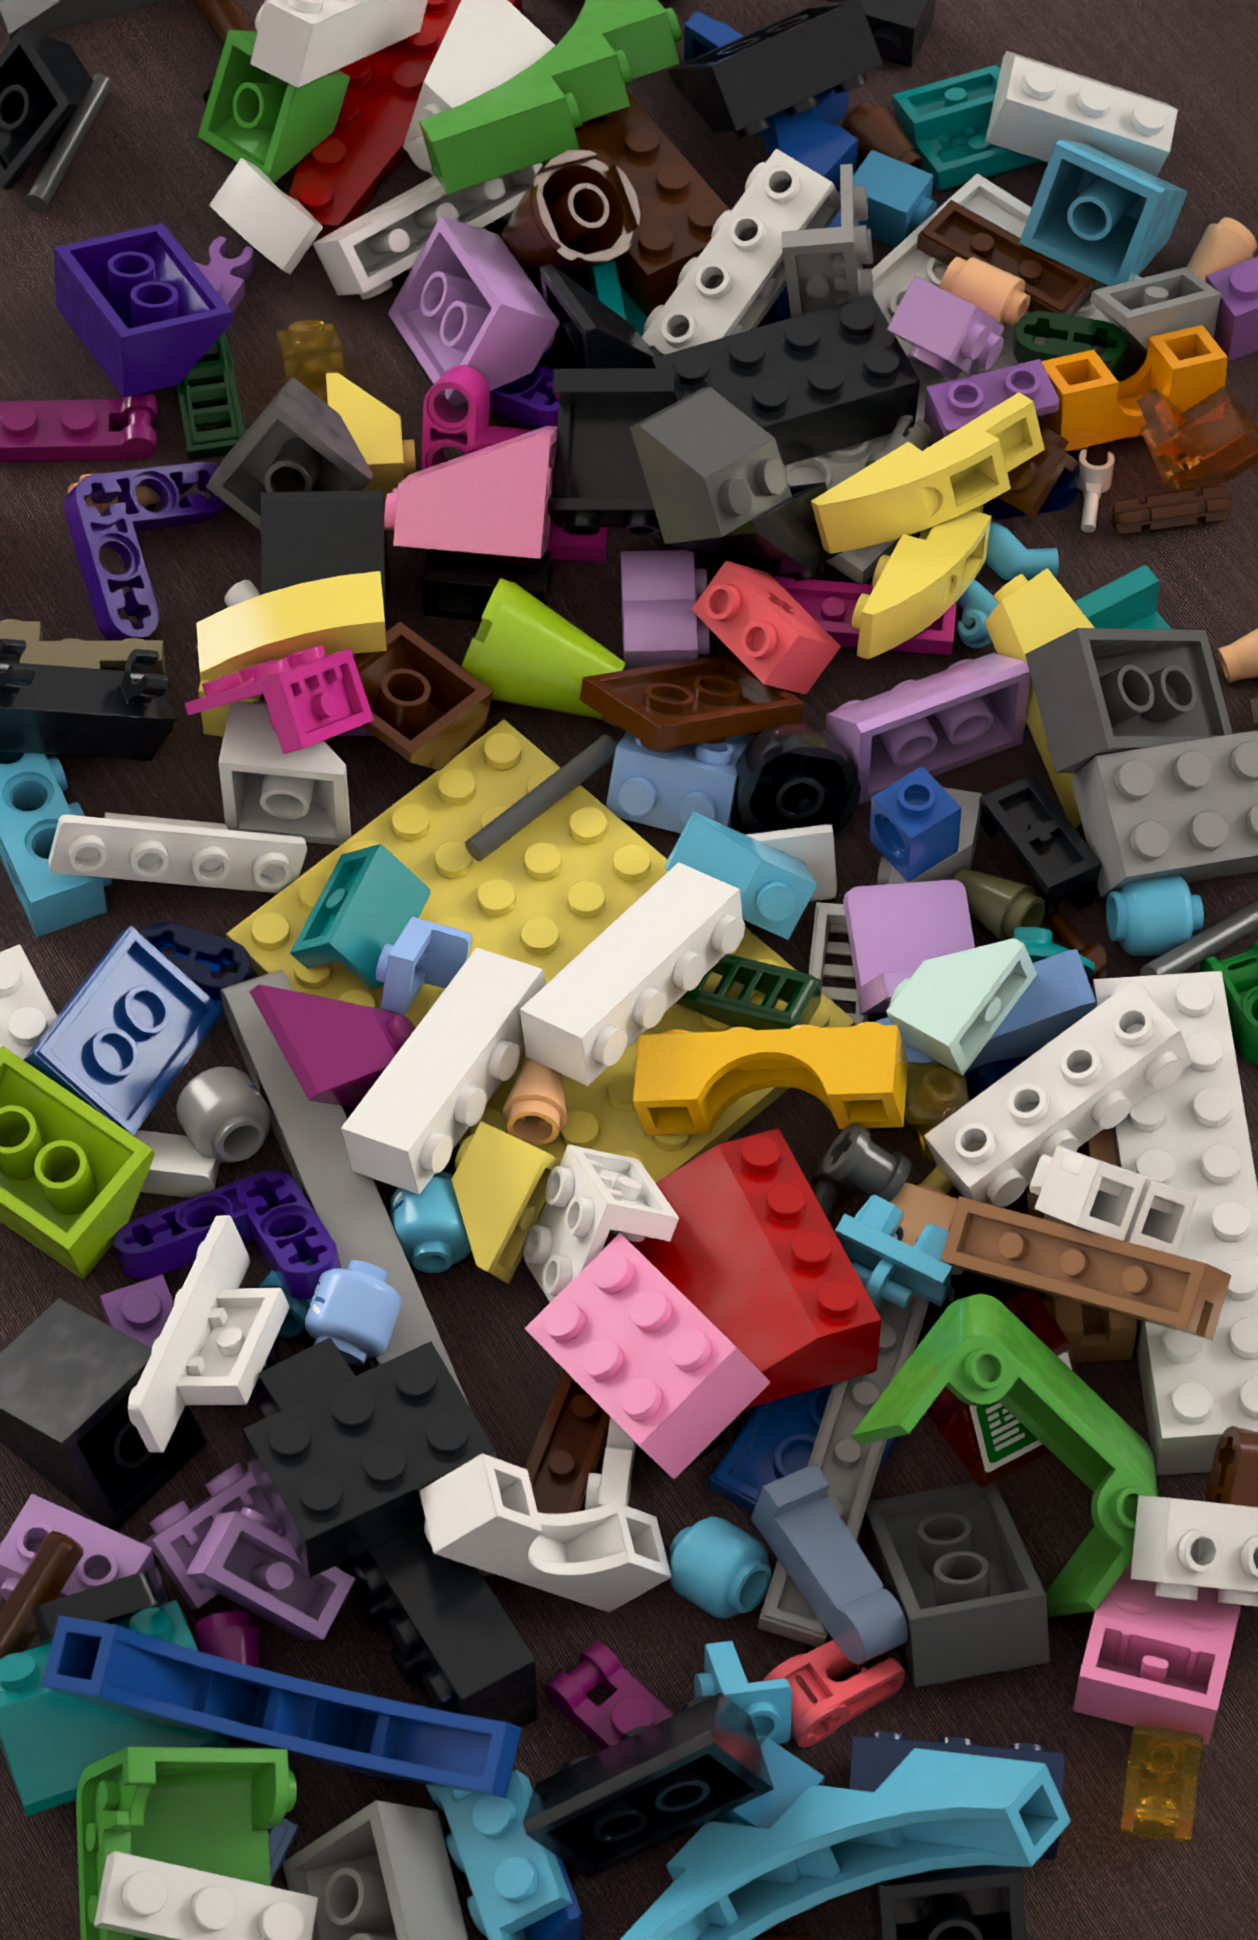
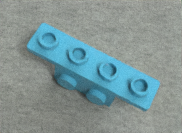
[426,1770,572,1940]

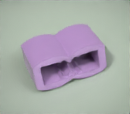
[620,550,710,670]

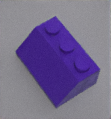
[54,223,233,398]

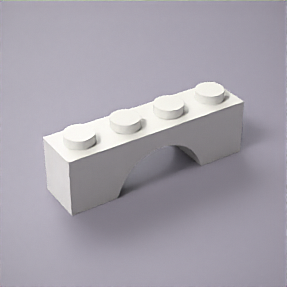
[419,1453,672,1613]

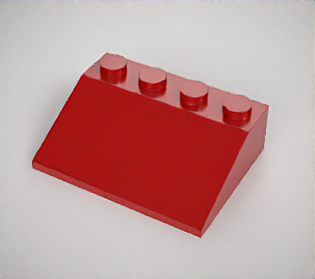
[602,1128,882,1409]

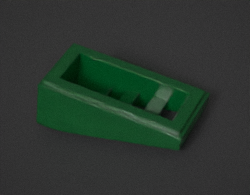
[175,333,245,459]
[677,954,822,1030]

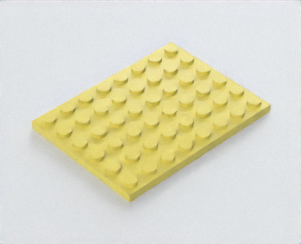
[226,719,855,1183]

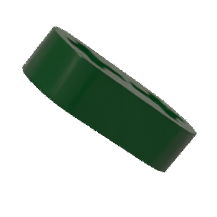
[1013,311,1126,376]

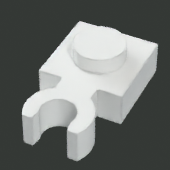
[585,1417,636,1510]

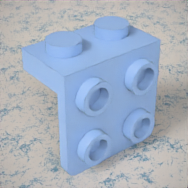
[606,731,757,834]

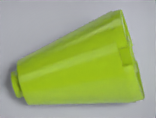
[461,578,626,720]

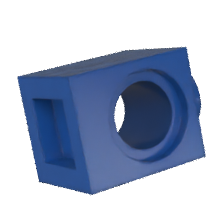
[869,766,961,882]

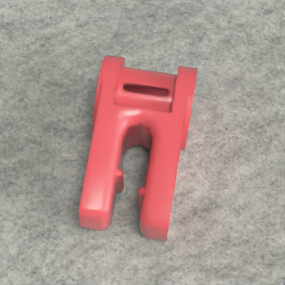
[763,1640,905,1748]

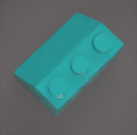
[0,1600,229,1817]

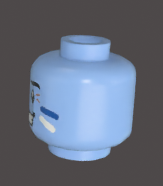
[305,1260,402,1366]

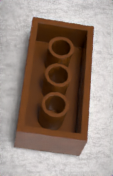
[542,89,729,316]

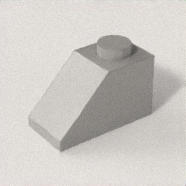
[1090,267,1221,354]

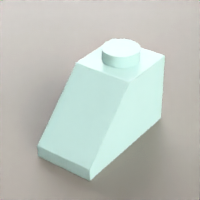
[886,938,1037,1076]

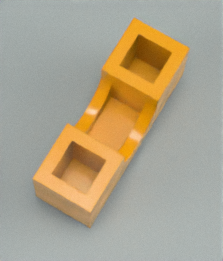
[1040,325,1228,452]

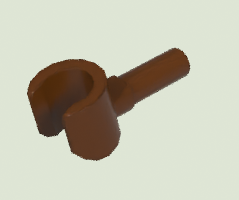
[1049,913,1108,989]

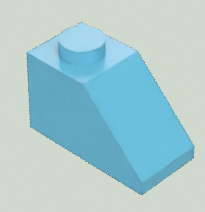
[664,811,818,940]

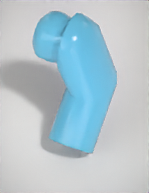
[956,579,998,648]

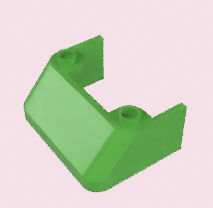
[850,1294,1158,1618]

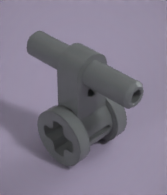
[811,1123,911,1219]

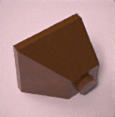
[354,622,493,770]

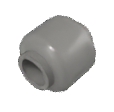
[176,1067,272,1163]

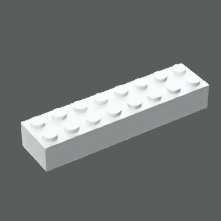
[1092,971,1258,1476]

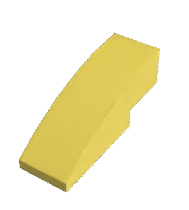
[196,571,387,680]

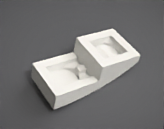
[209,158,323,275]

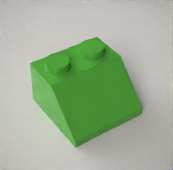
[198,29,350,182]

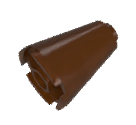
[499,150,641,279]

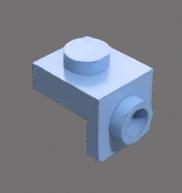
[376,917,472,1015]

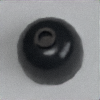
[734,723,861,835]

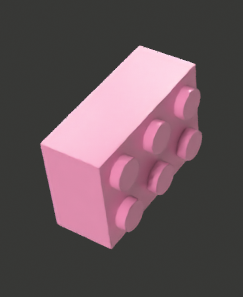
[524,1233,771,1479]

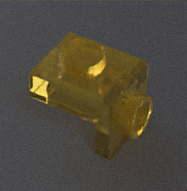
[276,319,346,404]
[905,1062,969,1161]
[1119,1725,1203,1843]

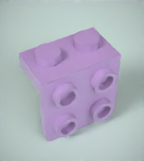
[843,880,975,1015]

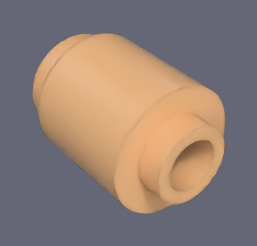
[939,257,1030,333]

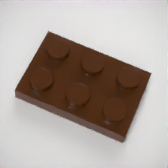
[579,654,804,752]

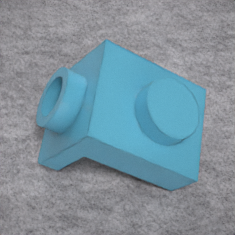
[694,1641,792,1746]

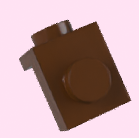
[996,424,1078,519]

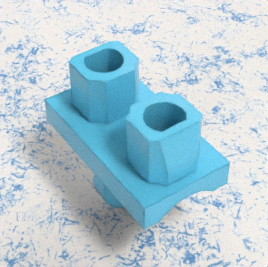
[835,1195,952,1310]

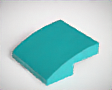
[892,64,1043,191]

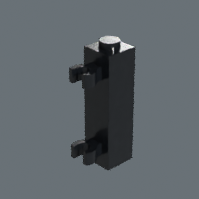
[0,639,177,761]

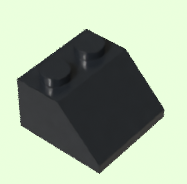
[870,1865,1027,1940]

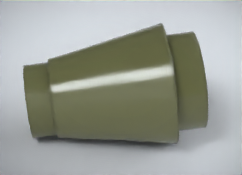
[952,867,1045,941]

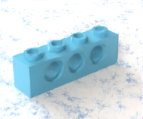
[0,751,112,938]

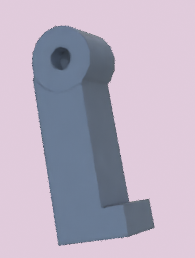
[751,1463,909,1664]

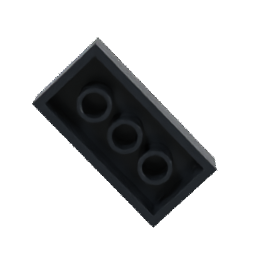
[651,295,920,465]

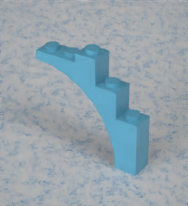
[620,1748,1071,1940]

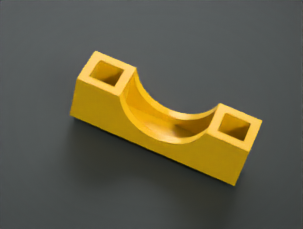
[632,1022,908,1136]

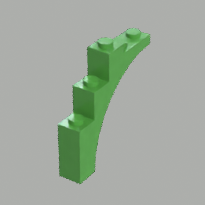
[419,0,682,194]

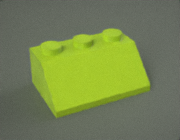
[0,1046,155,1280]

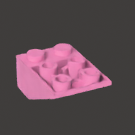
[1073,1561,1241,1745]

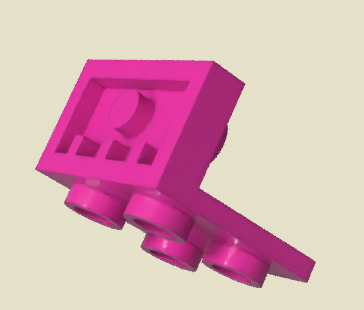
[184,644,374,754]

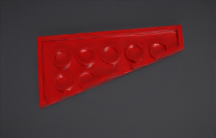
[288,0,522,239]

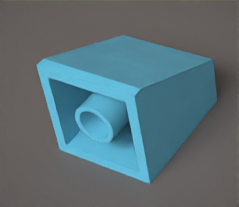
[1019,139,1188,286]

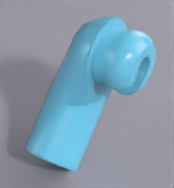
[985,522,1059,580]

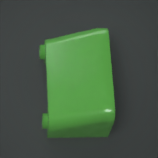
[76,1747,297,1940]

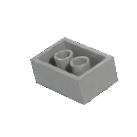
[1070,730,1258,897]

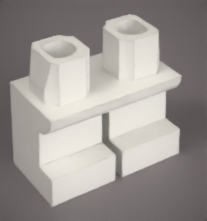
[1029,1146,1197,1255]

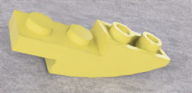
[811,392,1045,554]
[851,504,991,659]

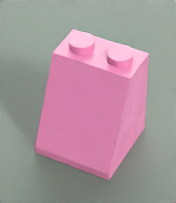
[384,426,558,559]

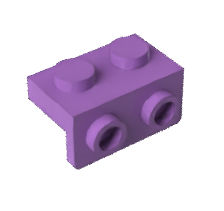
[924,359,1059,447]

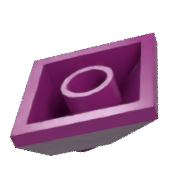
[249,984,416,1108]

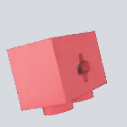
[691,561,841,695]

